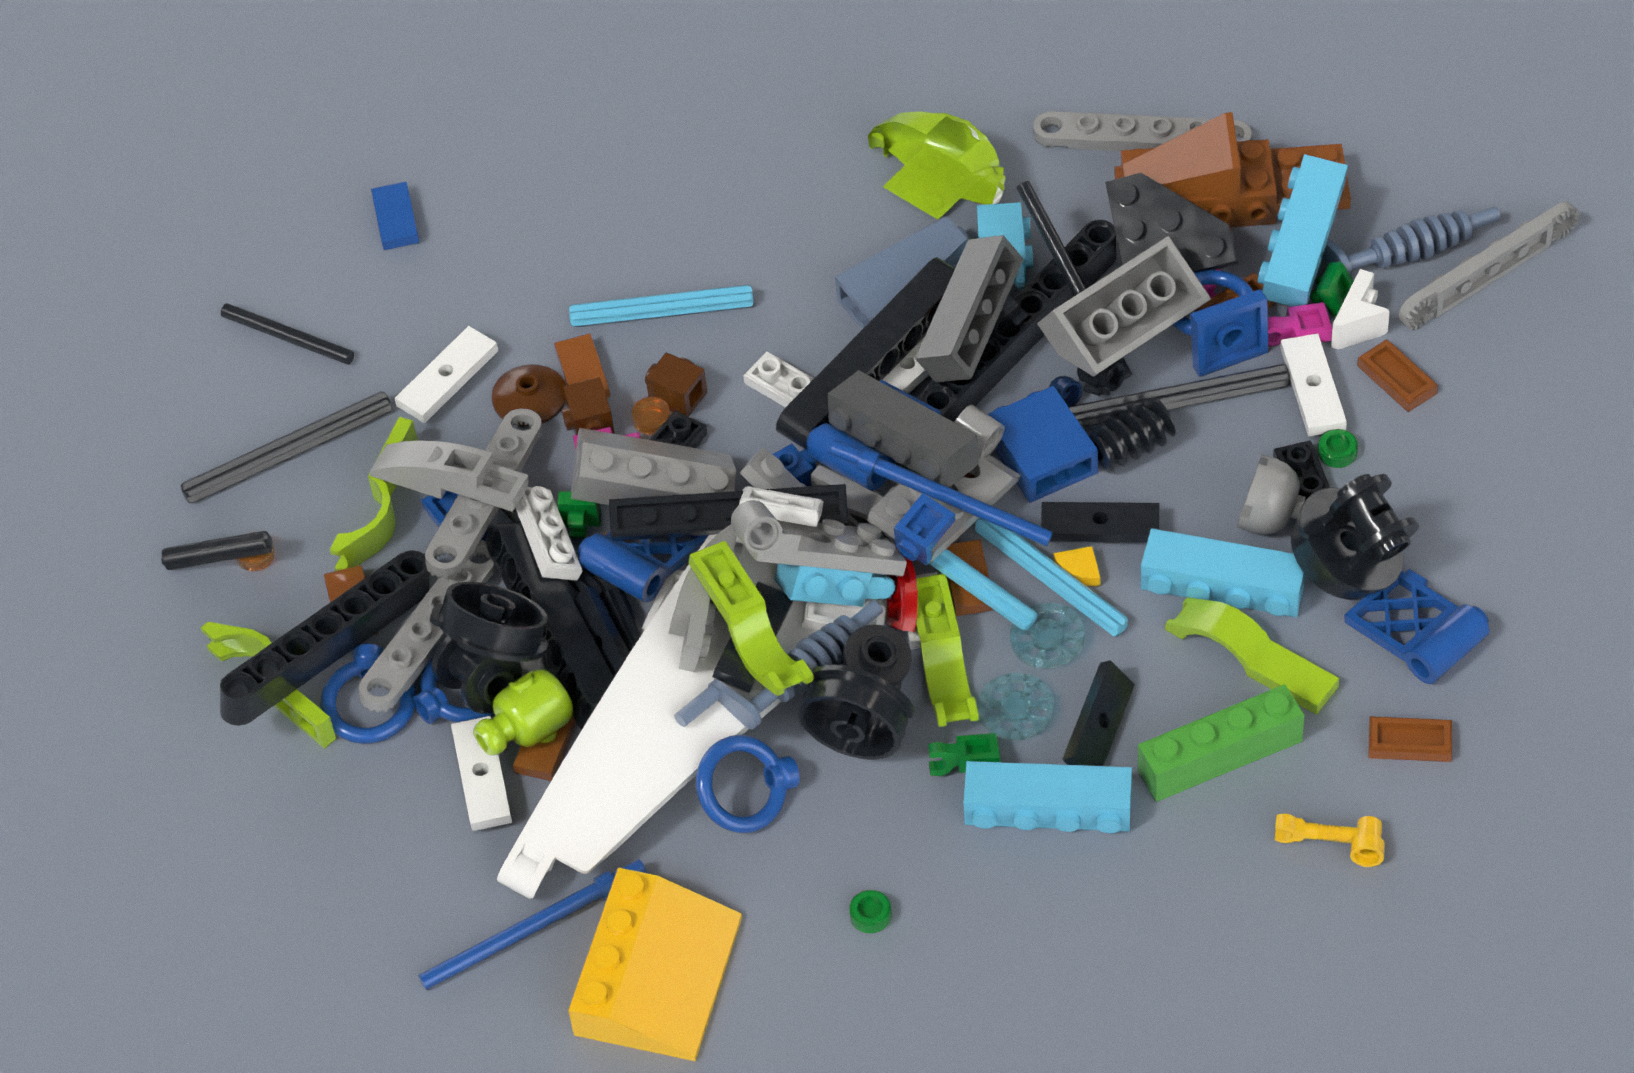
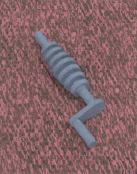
[1323,206,1500,276]
[674,600,883,729]

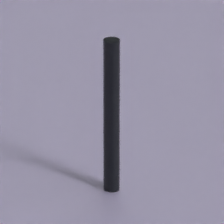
[221,303,354,365]

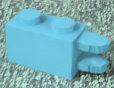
[977,202,1033,295]
[774,563,896,607]

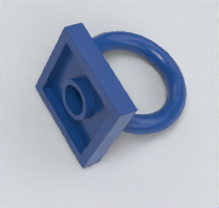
[1173,270,1268,377]

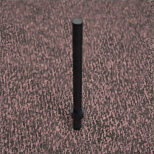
[1016,181,1132,380]

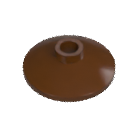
[492,364,566,426]

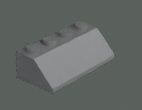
[1037,236,1211,377]
[571,428,736,505]

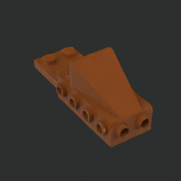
[1114,112,1351,228]

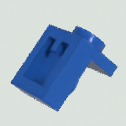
[894,493,955,565]

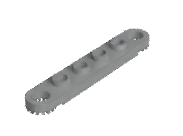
[1033,111,1252,151]
[1398,201,1581,330]
[425,409,541,579]
[359,540,497,713]

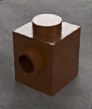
[645,352,708,417]
[561,377,615,435]

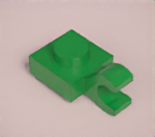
[928,733,1000,776]

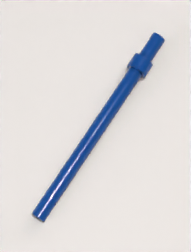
[829,439,1053,546]
[418,859,647,990]

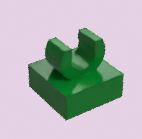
[1310,262,1354,316]
[557,491,602,539]

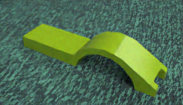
[329,417,418,571]
[689,541,814,696]
[916,574,979,727]
[1165,597,1339,715]
[200,622,336,749]

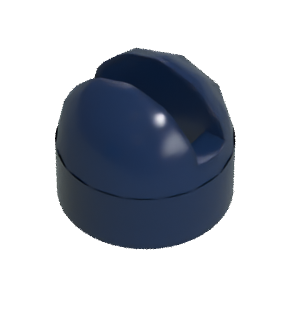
[1049,375,1082,406]

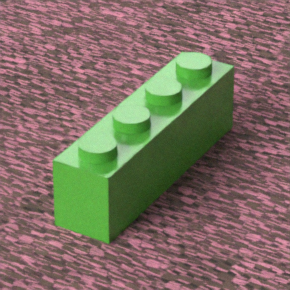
[1138,684,1304,802]

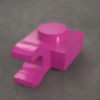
[1268,302,1333,347]

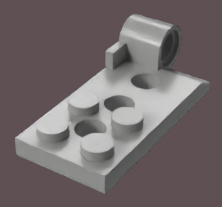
[867,405,1021,563]
[731,500,907,576]

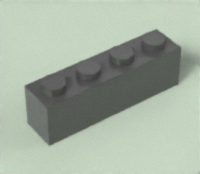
[915,235,1024,382]
[828,370,978,487]

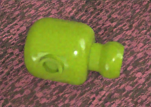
[473,669,573,756]

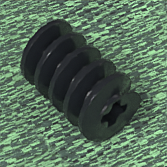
[1089,398,1176,473]

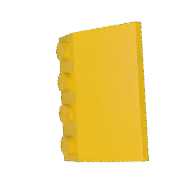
[568,868,742,1062]

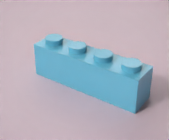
[1257,154,1348,307]
[1141,528,1306,617]
[963,761,1132,833]

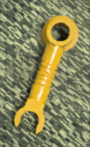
[1274,813,1385,867]

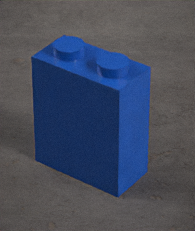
[988,386,1098,503]

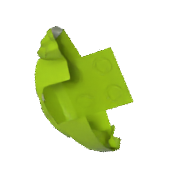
[868,111,1006,220]

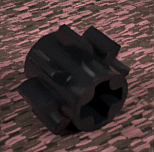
[1077,361,1125,396]

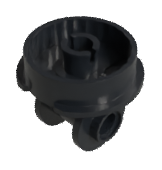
[1291,474,1419,600]
[430,582,548,714]
[798,625,915,760]

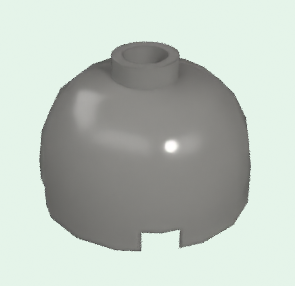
[1237,454,1306,535]

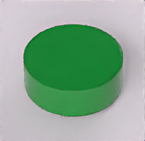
[1318,429,1358,468]
[849,890,892,934]

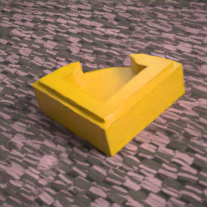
[1053,546,1101,586]

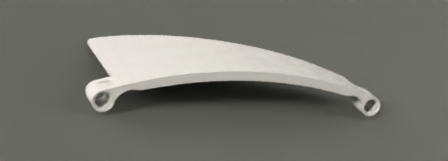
[497,488,887,899]

